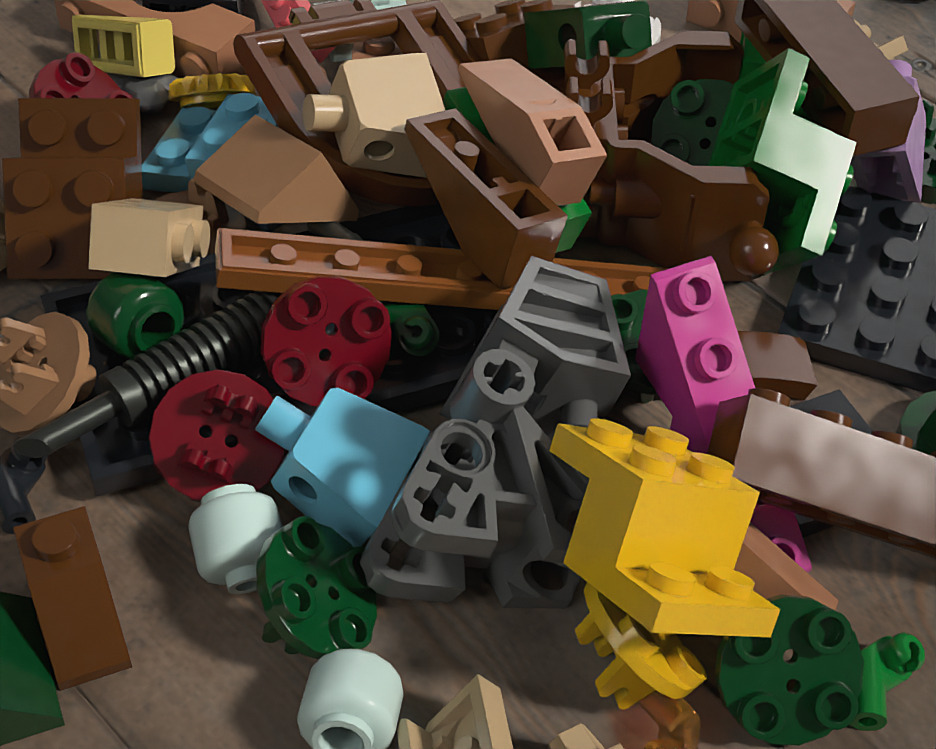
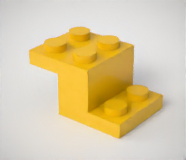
[549,418,780,638]

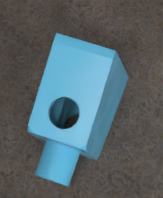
[255,388,430,547]

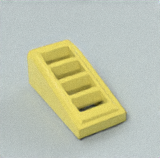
[72,15,175,77]

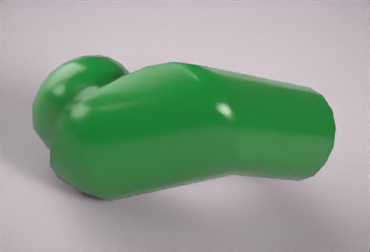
[850,632,925,731]

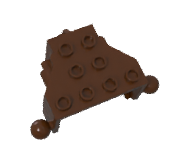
[563,31,779,281]

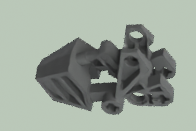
[360,256,631,609]

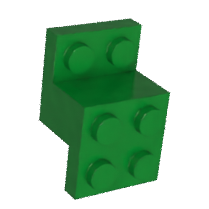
[708,48,856,275]

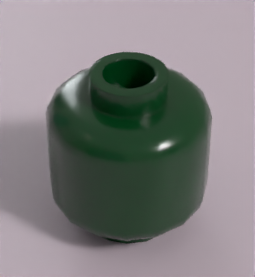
[86,272,184,360]

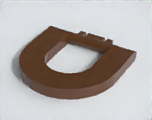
[233,0,482,207]

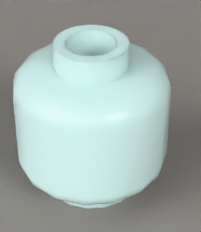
[188,484,282,594]
[297,649,403,749]

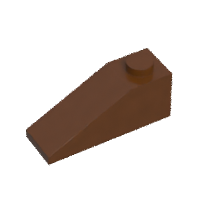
[404,108,568,290]

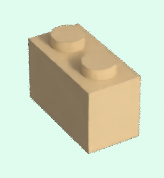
[88,198,210,277]

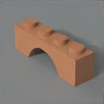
[54,0,255,78]

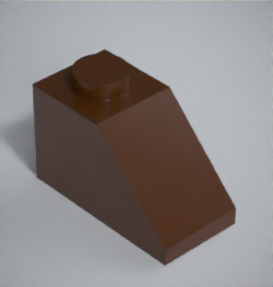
[13,506,132,691]

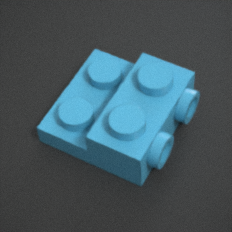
[142,93,279,193]

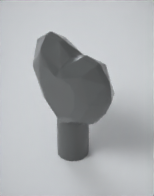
[110,74,179,114]

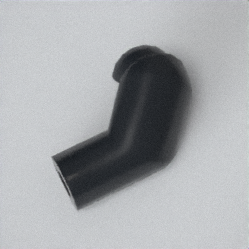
[0,435,48,534]

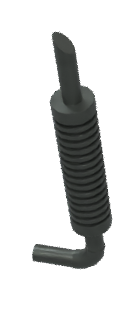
[13,221,363,458]

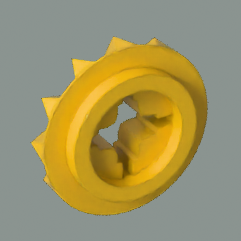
[169,73,256,109]

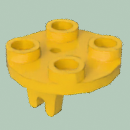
[575,582,707,709]

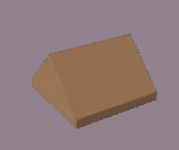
[194,114,359,224]

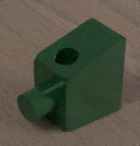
[524,0,652,69]

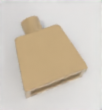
[303,53,446,178]

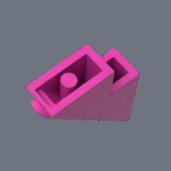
[635,256,812,572]

